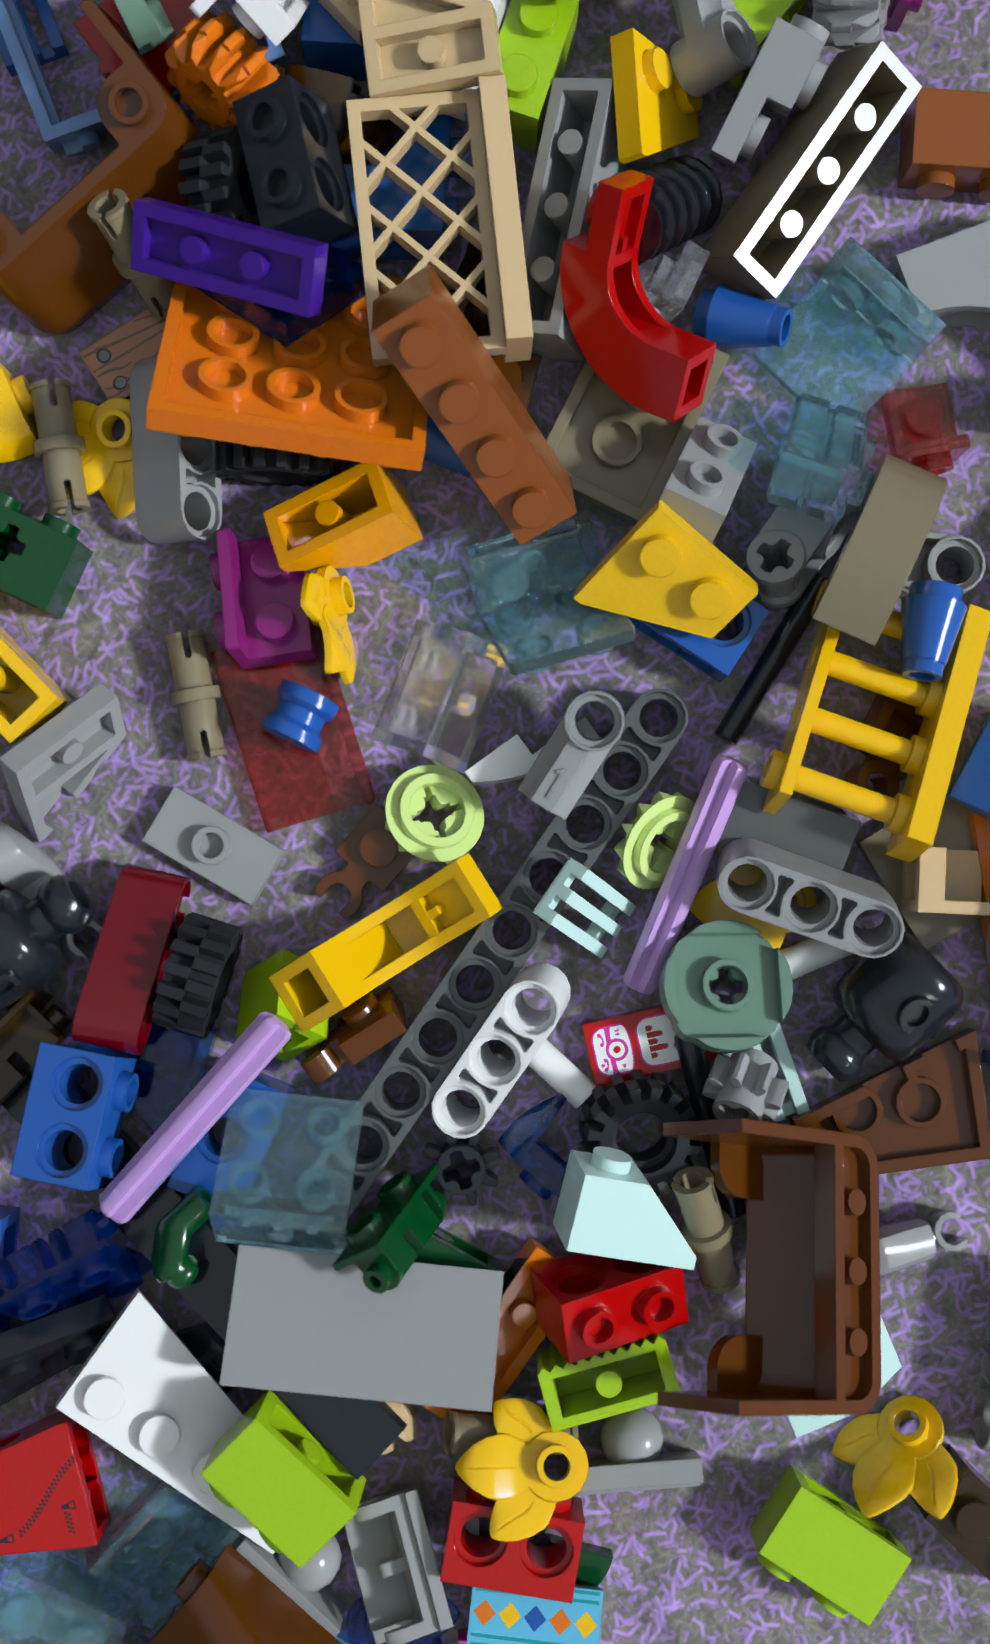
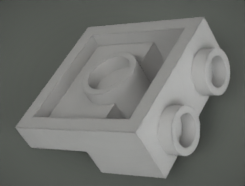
[711,14,830,168]

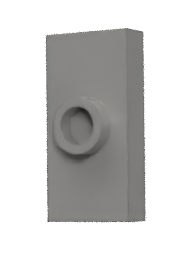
[142,786,286,905]

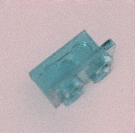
[752,237,947,438]
[464,514,636,675]
[209,1089,364,1255]

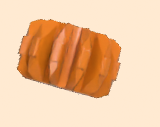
[164,11,280,130]

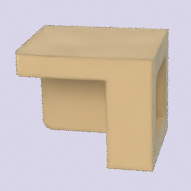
[901,847,990,916]

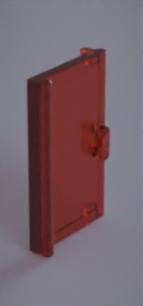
[210,626,376,833]

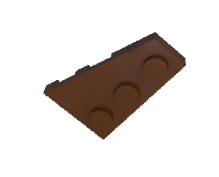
[790,1028,990,1174]

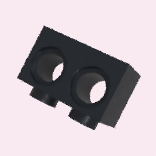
[232,75,359,244]

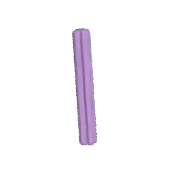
[623,755,748,995]
[98,1011,291,1224]

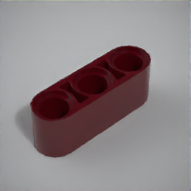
[72,863,191,1056]

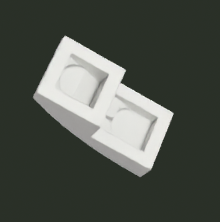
[465,717,600,785]

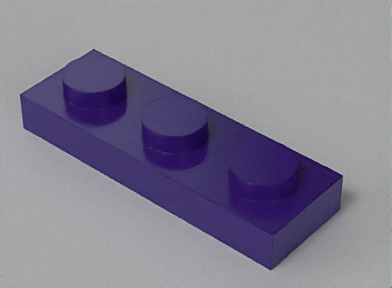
[130,197,329,318]

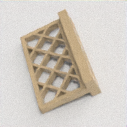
[346,74,534,367]

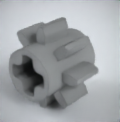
[702,1048,789,1123]

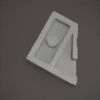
[0,682,127,843]

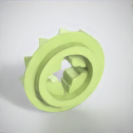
[383,765,484,865]
[614,791,695,889]

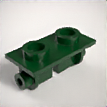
[332,1164,446,1293]

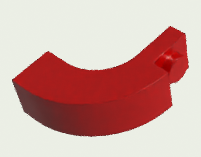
[560,169,717,423]

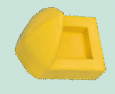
[0,363,38,463]

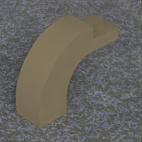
[812,453,947,646]

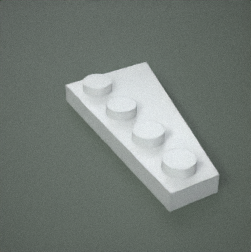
[56,1288,274,1554]

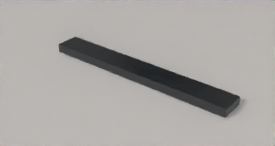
[1,1066,407,1480]

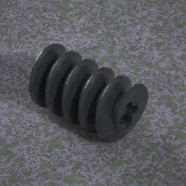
[638,155,723,265]

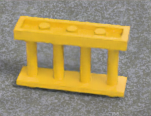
[760,580,990,863]

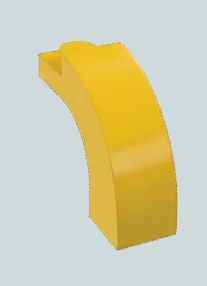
[268,853,503,1033]

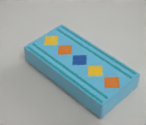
[466,1584,603,1644]

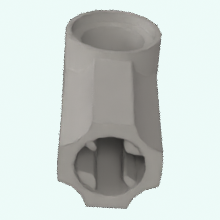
[670,0,758,97]
[518,690,625,820]

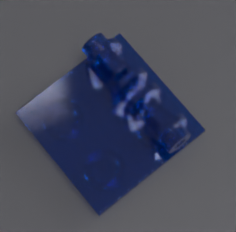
[0,1209,152,1322]

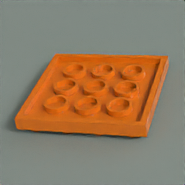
[146,265,428,472]

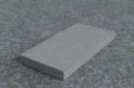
[219,1245,504,1412]

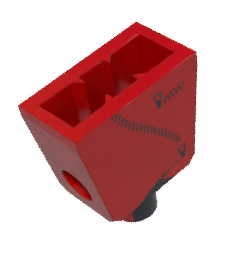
[0,1411,112,1555]

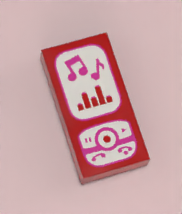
[581,1005,719,1087]

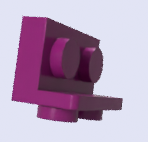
[209,528,318,670]

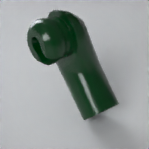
[150,1185,219,1290]

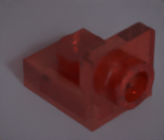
[880,382,971,475]

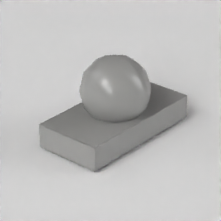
[576,1407,704,1496]
[233,1532,346,1637]

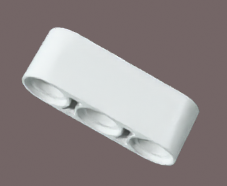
[432,963,571,1139]

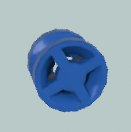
[259,679,339,754]

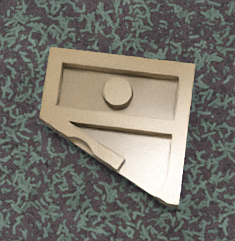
[358,0,504,98]

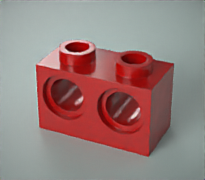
[530,1253,689,1364]
[440,1476,585,1604]

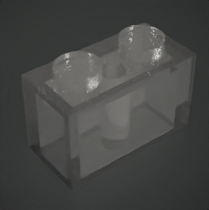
[371,619,510,774]

